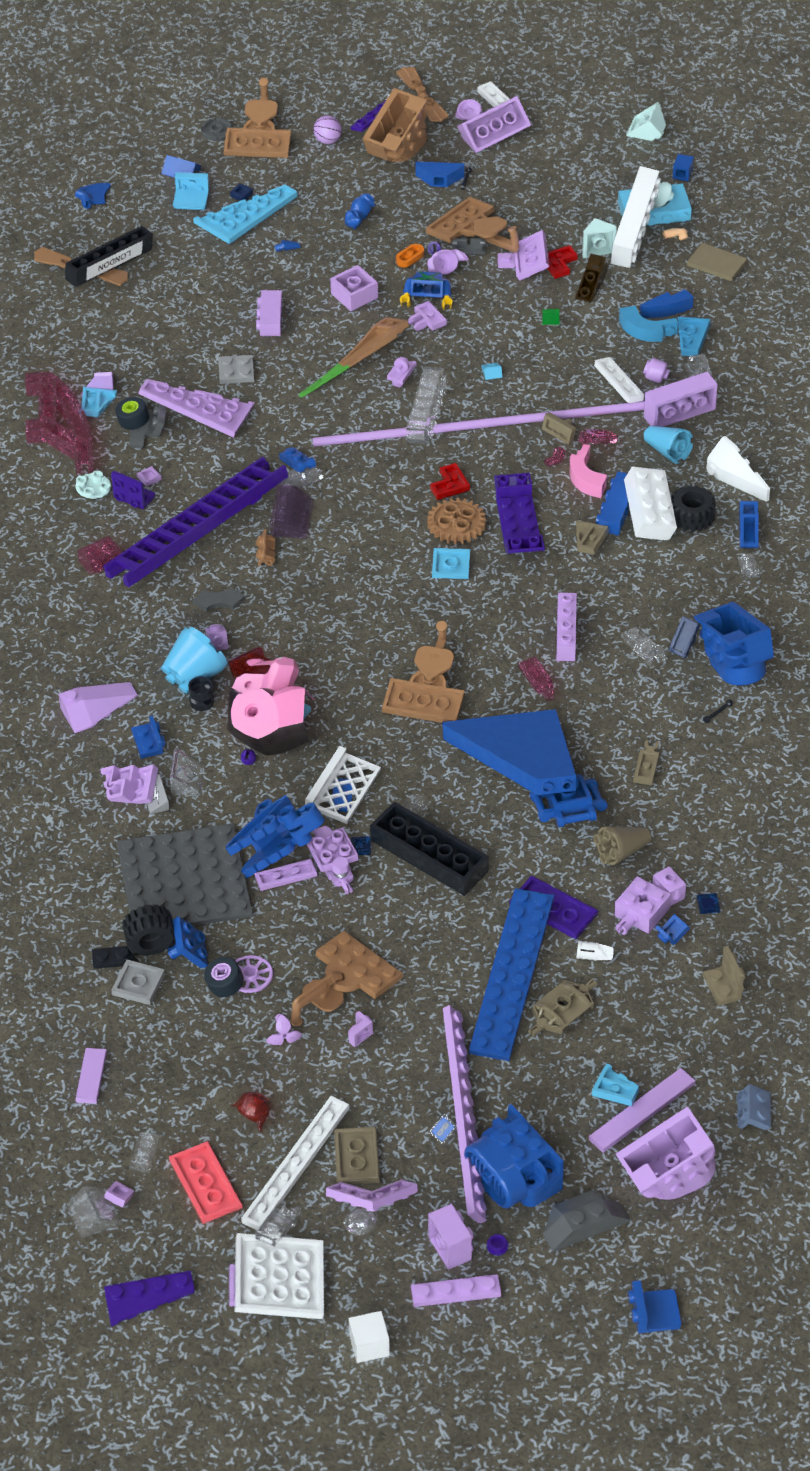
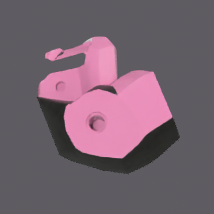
[227,657,314,755]

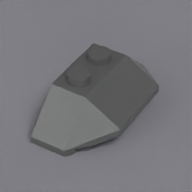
[543,1190,630,1252]

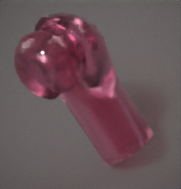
[544,447,565,467]

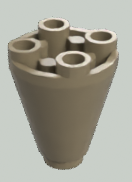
[593,826,651,865]

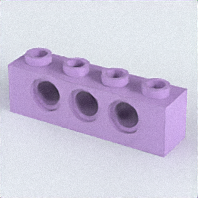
[556,593,577,661]

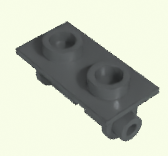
[452,238,485,255]

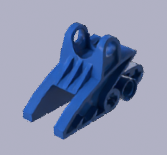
[226,795,325,878]

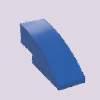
[640,289,693,318]
[739,501,758,548]

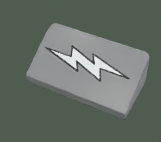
[147,774,169,814]

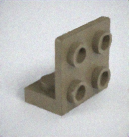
[703,946,745,1006]

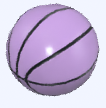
[313,115,342,144]

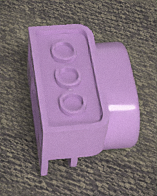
[616,1106,716,1200]

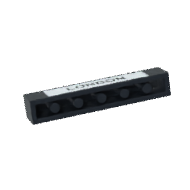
[65,226,153,287]

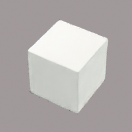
[349,1311,390,1363]

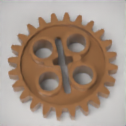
[427,497,486,545]

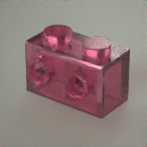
[77,536,121,575]

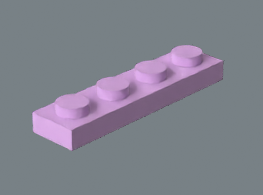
[411,1274,501,1307]

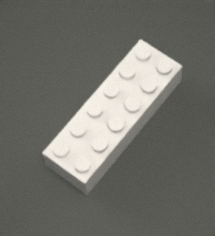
[611,166,661,268]

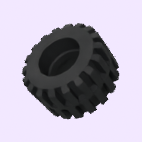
[671,485,716,532]
[122,904,175,956]

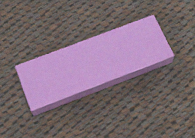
[254,859,317,891]
[76,1048,107,1104]

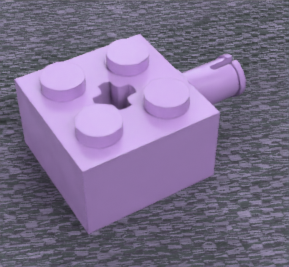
[615,876,671,935]

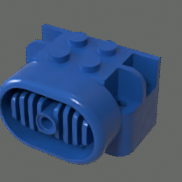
[694,602,774,686]
[464,1104,564,1209]

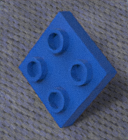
[167,916,208,968]

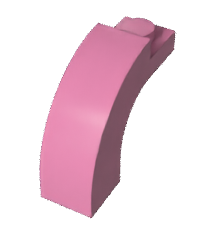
[569,444,607,498]

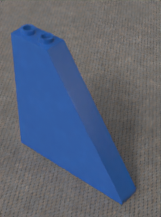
[442,709,576,795]

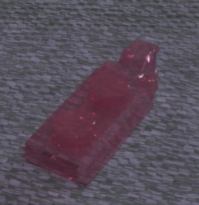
[578,429,618,445]
[518,657,554,701]

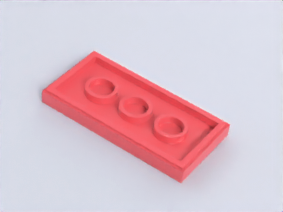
[169,1141,242,1224]

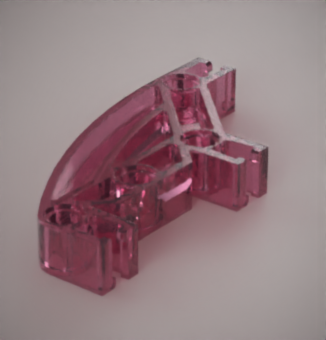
[25,372,94,474]

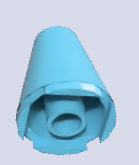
[644,426,693,464]

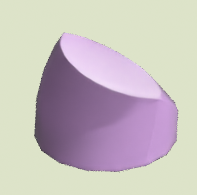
[455,99,483,121]

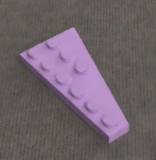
[138,379,255,438]

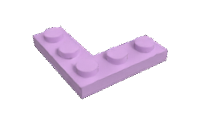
[326,1179,417,1211]

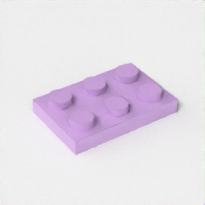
[514,230,549,280]

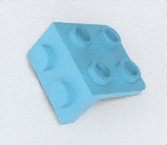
[173,172,209,210]

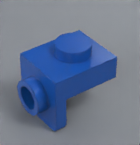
[655,914,690,945]

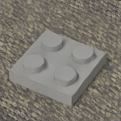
[218,355,254,384]
[112,960,165,1005]

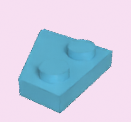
[81,387,117,417]
[592,1063,639,1106]

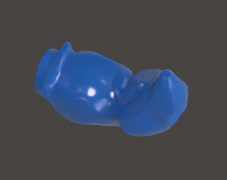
[345,193,375,229]

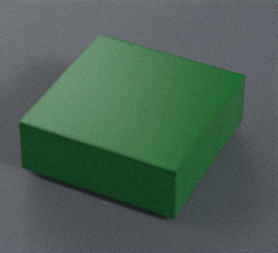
[542,309,560,325]

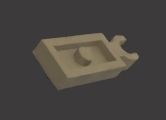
[633,740,659,786]

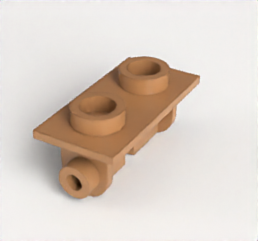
[256,529,275,566]

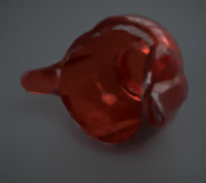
[230,1091,271,1132]

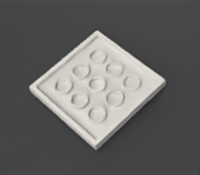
[235,1233,324,1319]

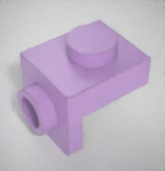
[205,624,229,651]

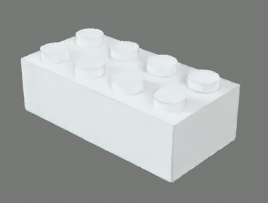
[624,466,677,540]

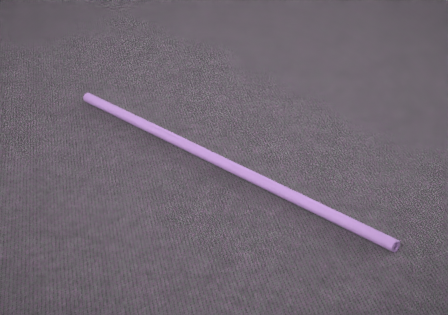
[312,401,645,447]

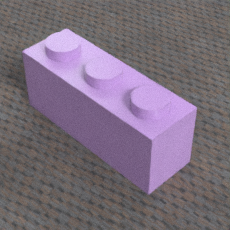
[256,290,282,336]

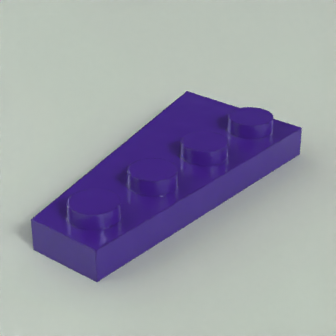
[104,1271,195,1327]

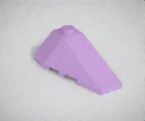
[59,682,138,733]

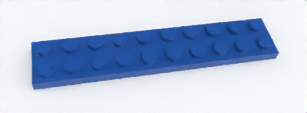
[469,888,554,1061]

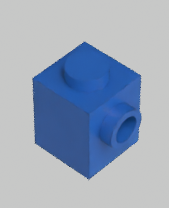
[672,154,694,181]

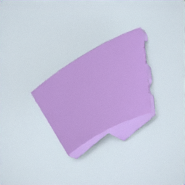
[101,765,158,804]

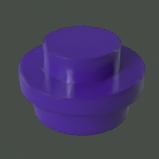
[487,1234,508,1256]

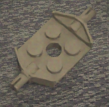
[528,979,597,1037]

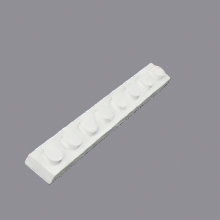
[241,1096,349,1232]

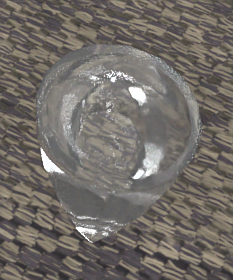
[344,1206,377,1236]

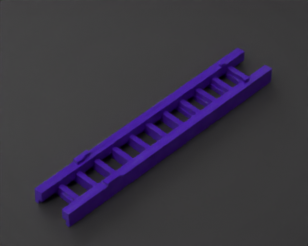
[103,457,289,587]

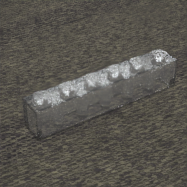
[406,367,447,444]

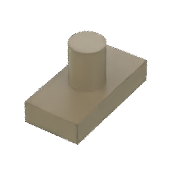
[542,412,576,445]

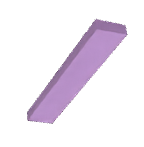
[589,1068,695,1153]

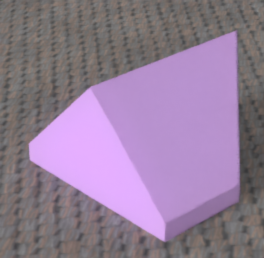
[80,372,114,395]

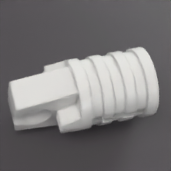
[576,941,614,961]

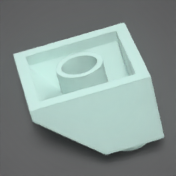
[626,102,666,141]

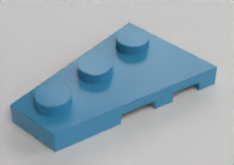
[677,317,711,357]

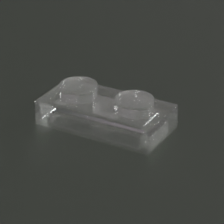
[129,1132,161,1174]

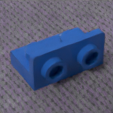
[131,716,165,759]

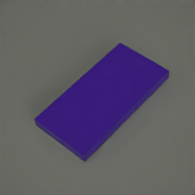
[509,876,598,940]

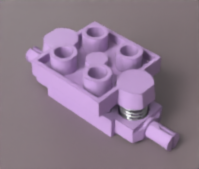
[307,826,358,894]

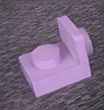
[348,1011,373,1047]

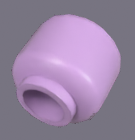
[643,358,670,383]

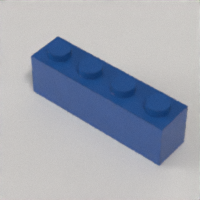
[596,471,630,535]

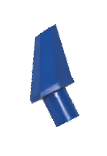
[274,240,301,252]

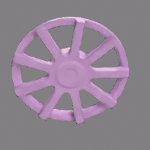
[235,955,273,993]

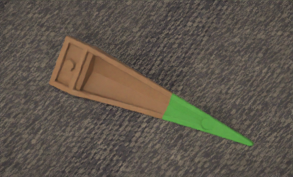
[299,317,409,397]

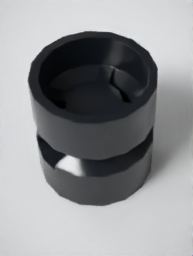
[188,676,214,711]

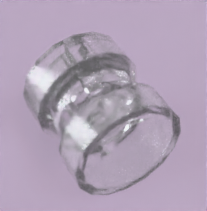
[738,553,760,579]

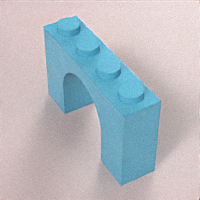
[618,184,692,225]

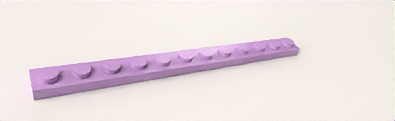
[443,1005,487,1223]

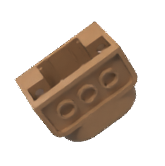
[362,88,428,162]

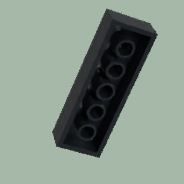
[370,801,489,896]

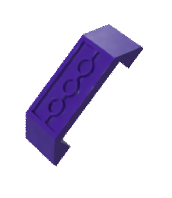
[494,473,545,554]

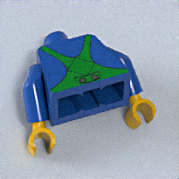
[400,271,452,309]

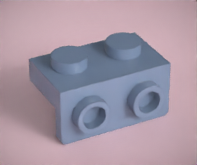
[736,1084,771,1130]

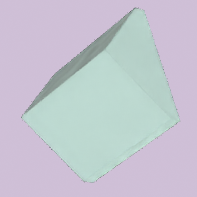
[583,218,617,258]

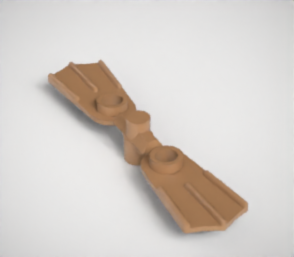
[396,66,449,122]
[34,247,128,286]

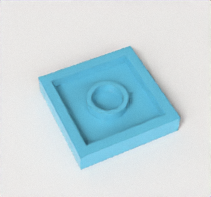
[432,548,470,579]

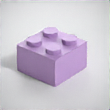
[331,265,378,311]
[428,1204,474,1270]

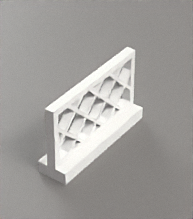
[305,746,381,824]

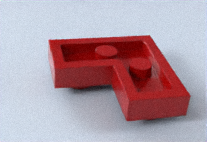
[547,245,578,279]
[430,463,470,500]

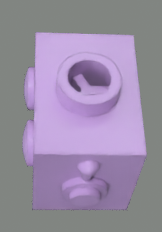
[653,867,686,906]

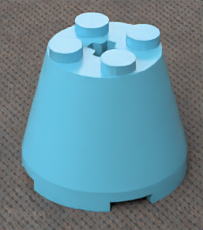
[161,627,228,694]

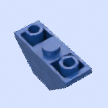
[416,162,465,187]

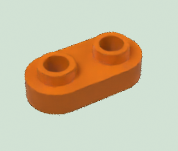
[396,244,424,268]

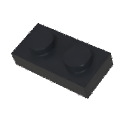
[92,946,133,969]

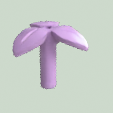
[266,1014,302,1045]

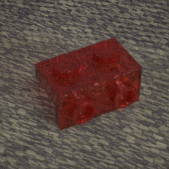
[228,647,271,679]

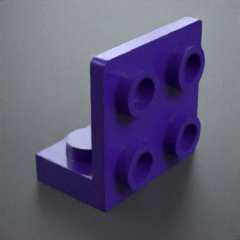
[111,471,155,510]

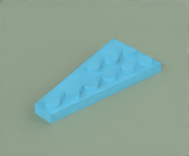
[193,185,297,244]

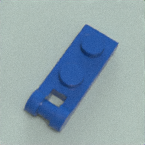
[279,448,316,473]

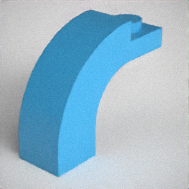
[619,306,678,342]

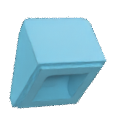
[481,363,502,380]

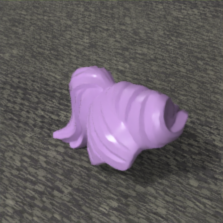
[427,249,469,275]

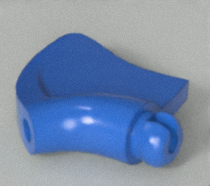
[75,183,111,209]

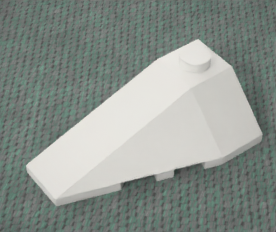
[707,436,770,502]

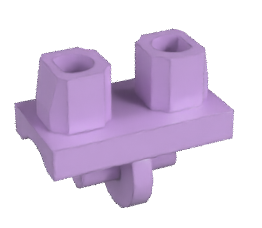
[387,357,416,387]

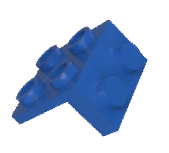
[628,1280,681,1333]

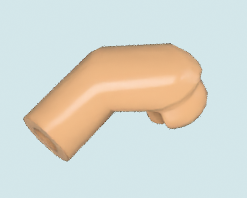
[663,228,688,240]

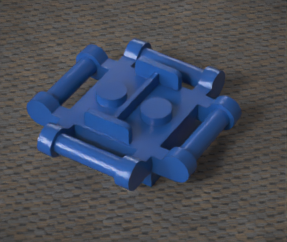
[529,774,608,828]

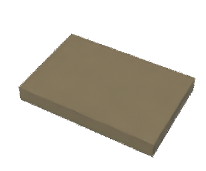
[687,243,747,281]
[334,1127,380,1184]

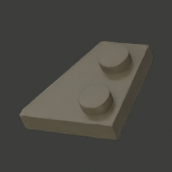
[576,520,609,555]

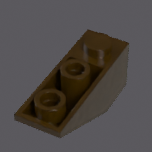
[575,253,609,303]

